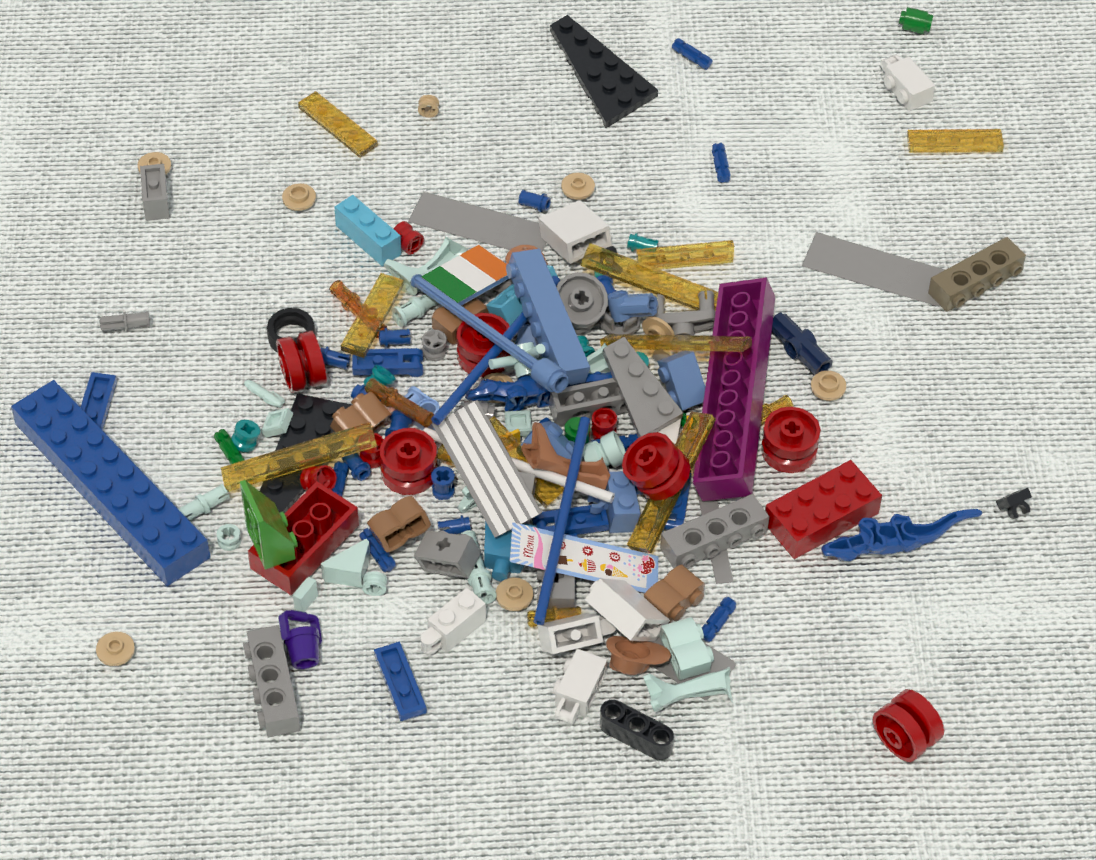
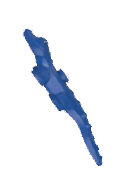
[465,371,613,411]
[821,509,982,562]

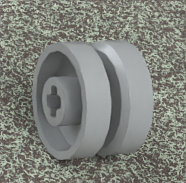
[556,272,608,334]

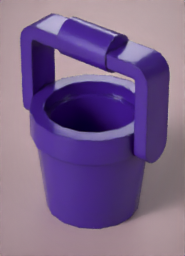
[278,610,322,669]

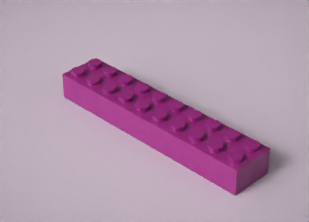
[693,277,776,501]

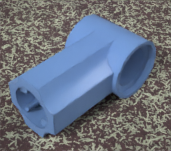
[608,290,658,322]

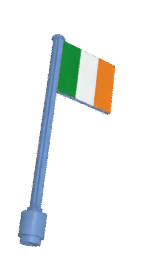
[411,245,569,393]

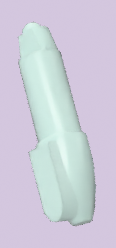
[244,380,285,408]

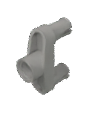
[648,291,716,345]

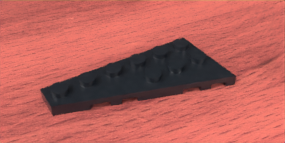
[550,15,658,128]
[260,393,352,513]

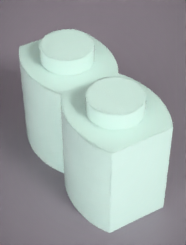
[660,617,714,680]

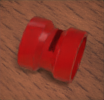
[393,221,424,255]
[591,408,617,440]
[359,433,384,469]
[300,465,337,491]

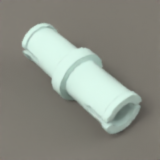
[177,484,230,521]

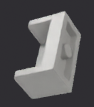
[140,164,170,221]

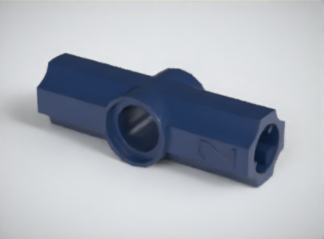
[772,312,833,375]

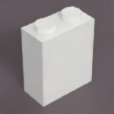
[538,200,612,264]
[585,578,670,642]

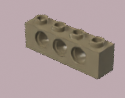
[928,237,1026,312]

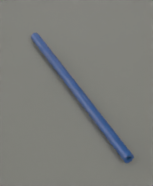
[431,276,560,425]
[533,417,590,625]

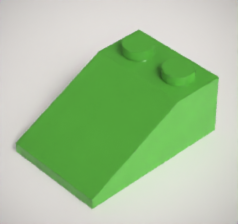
[240,480,298,569]

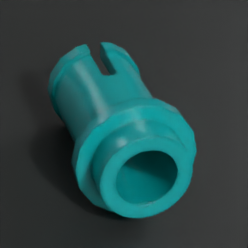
[627,233,659,255]

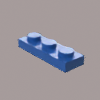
[81,372,117,430]
[374,641,427,721]

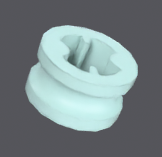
[216,524,241,551]
[362,571,387,596]

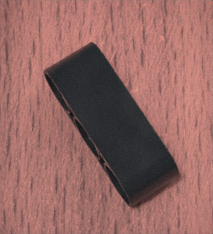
[600,699,674,760]

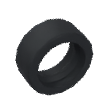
[267,308,315,353]

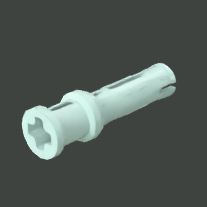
[391,294,439,327]
[461,530,497,605]

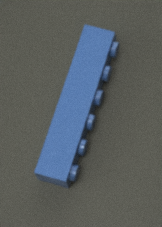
[506,249,590,385]

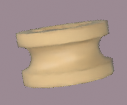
[418,95,439,118]

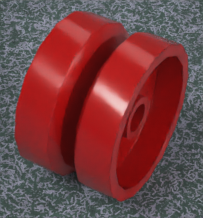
[457,313,512,378]
[276,330,327,393]
[761,406,821,473]
[380,428,437,495]
[622,432,691,501]
[872,689,945,762]

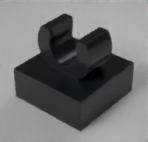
[996,488,1032,519]

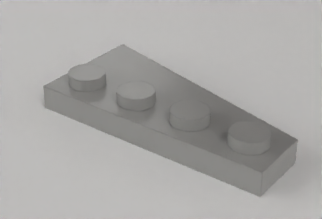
[603,337,683,438]

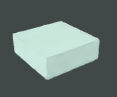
[261,408,293,438]
[505,410,532,436]
[293,577,318,612]

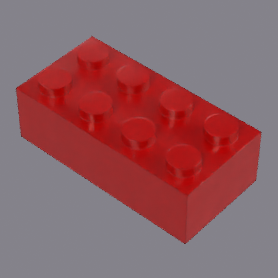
[765,460,882,560]
[248,481,359,595]

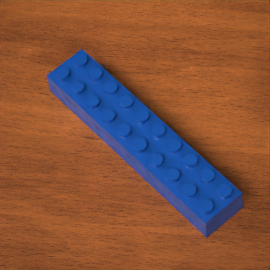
[11,380,210,587]

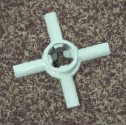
[488,342,545,379]

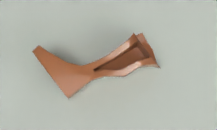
[521,422,610,490]

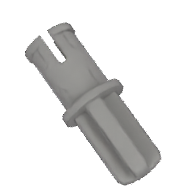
[99,311,150,332]

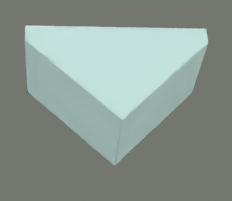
[321,539,370,588]

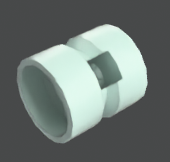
[583,431,626,469]

